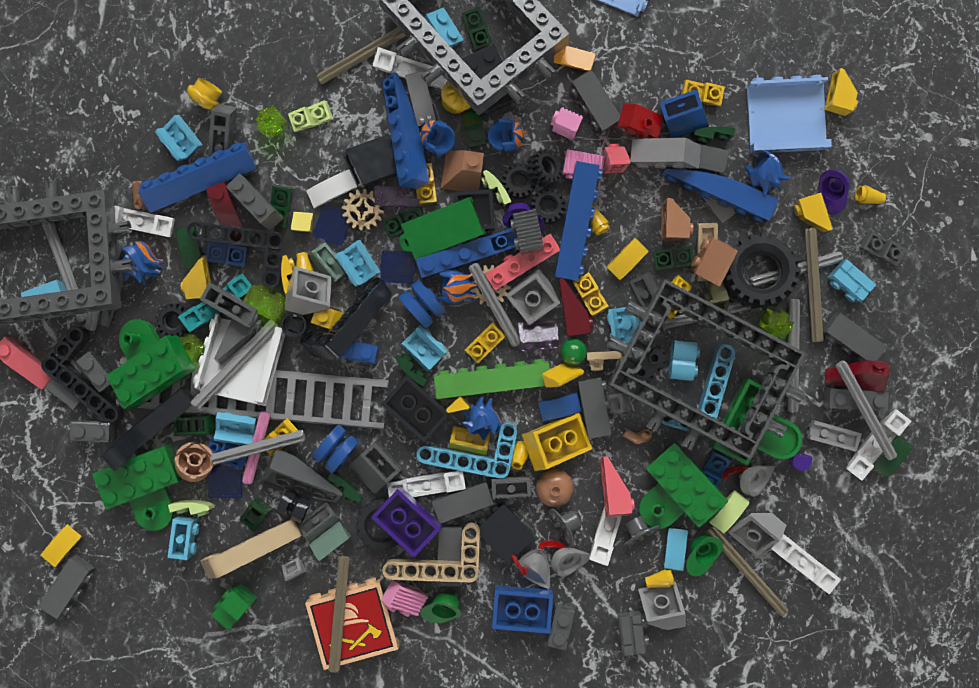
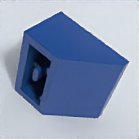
[660,89,709,138]

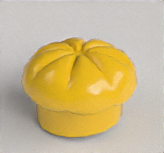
[187,78,222,110]
[441,81,470,114]

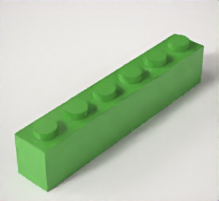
[434,359,550,399]

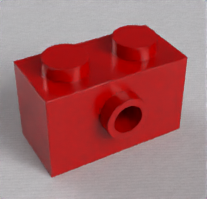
[618,103,664,139]

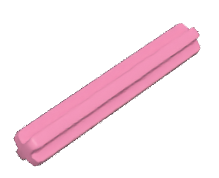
[242,411,270,484]

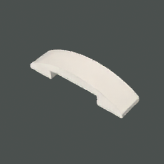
[373,47,447,89]
[306,169,357,209]
[114,206,175,237]
[846,409,911,480]
[387,470,466,497]
[589,506,622,566]
[770,534,841,594]

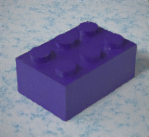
[371,486,443,558]

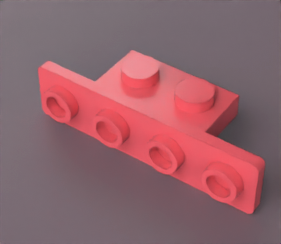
[485,234,560,290]

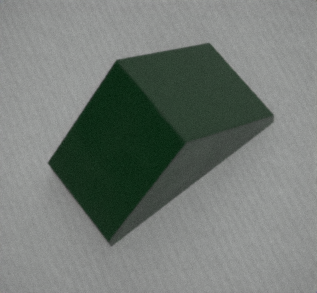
[239,496,273,531]

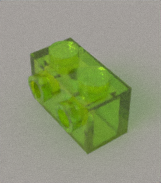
[243,284,286,324]

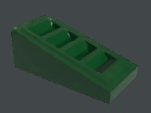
[173,414,216,436]

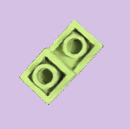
[288,100,333,132]
[481,170,511,207]
[709,490,749,534]
[168,500,214,516]

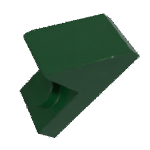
[460,108,488,149]

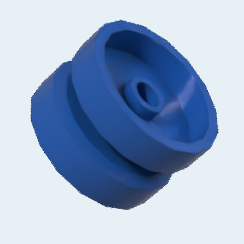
[398,279,446,328]
[311,424,359,474]

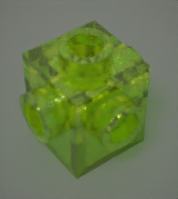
[255,105,288,137]
[759,308,794,339]
[180,334,205,363]

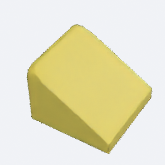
[291,212,313,232]

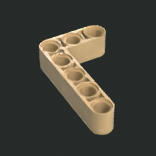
[200,519,302,578]
[382,523,480,583]

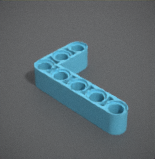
[662,344,735,436]
[417,422,517,478]

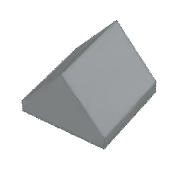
[282,557,307,581]

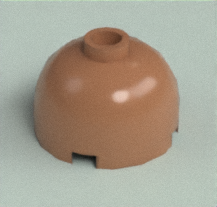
[174,442,214,482]
[536,468,574,507]

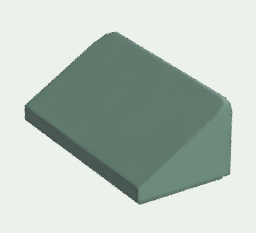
[308,242,347,286]
[309,521,351,561]

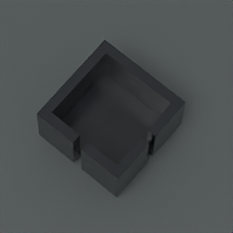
[453,189,495,231]

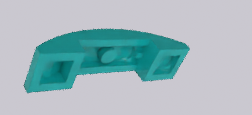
[178,273,254,333]

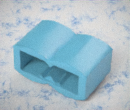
[668,340,700,381]

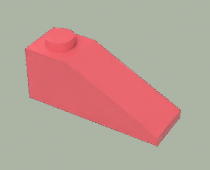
[603,144,630,173]
[0,337,52,390]
[600,456,635,517]

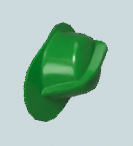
[686,534,723,577]
[420,592,462,623]

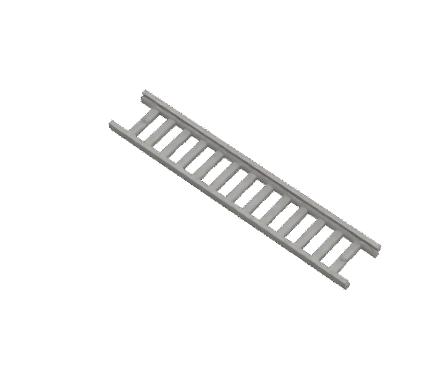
[116,357,389,430]

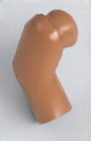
[132,181,146,209]
[623,428,652,444]

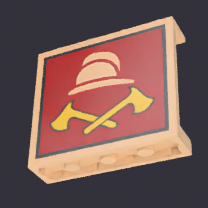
[305,577,400,670]

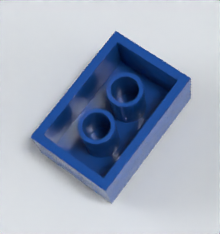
[492,585,553,634]

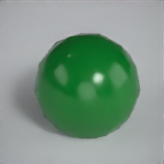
[561,339,587,365]

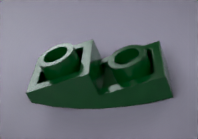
[461,7,493,50]
[691,126,735,144]
[271,184,293,228]
[382,206,424,238]
[176,226,202,269]
[653,246,694,270]
[395,353,428,387]
[872,435,913,478]
[328,472,363,504]

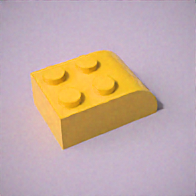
[522,413,592,471]

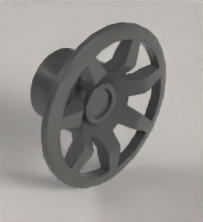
[549,509,581,546]
[623,516,661,547]

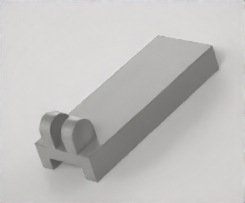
[405,70,436,126]
[806,420,862,452]

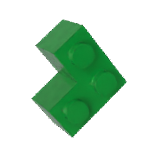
[211,583,258,631]

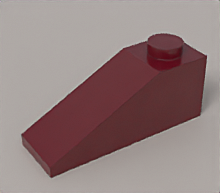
[206,182,244,242]
[559,278,593,336]
[824,360,889,393]

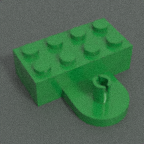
[106,319,196,409]
[709,378,802,466]
[639,442,729,528]
[92,444,184,531]

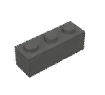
[45,379,82,409]

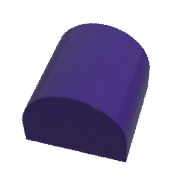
[788,453,812,471]

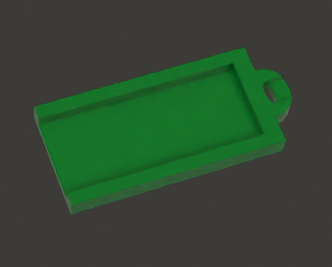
[399,197,485,260]

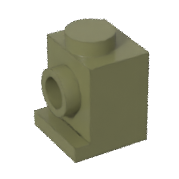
[705,281,729,311]

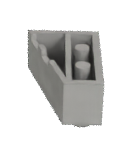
[630,138,701,169]

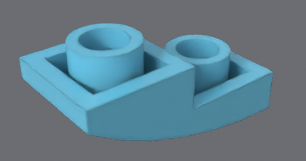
[664,528,688,571]

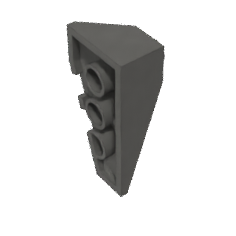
[259,449,343,503]

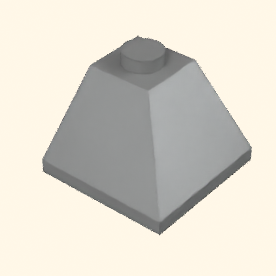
[285,266,331,315]
[506,268,560,325]
[727,513,787,556]
[638,582,686,630]

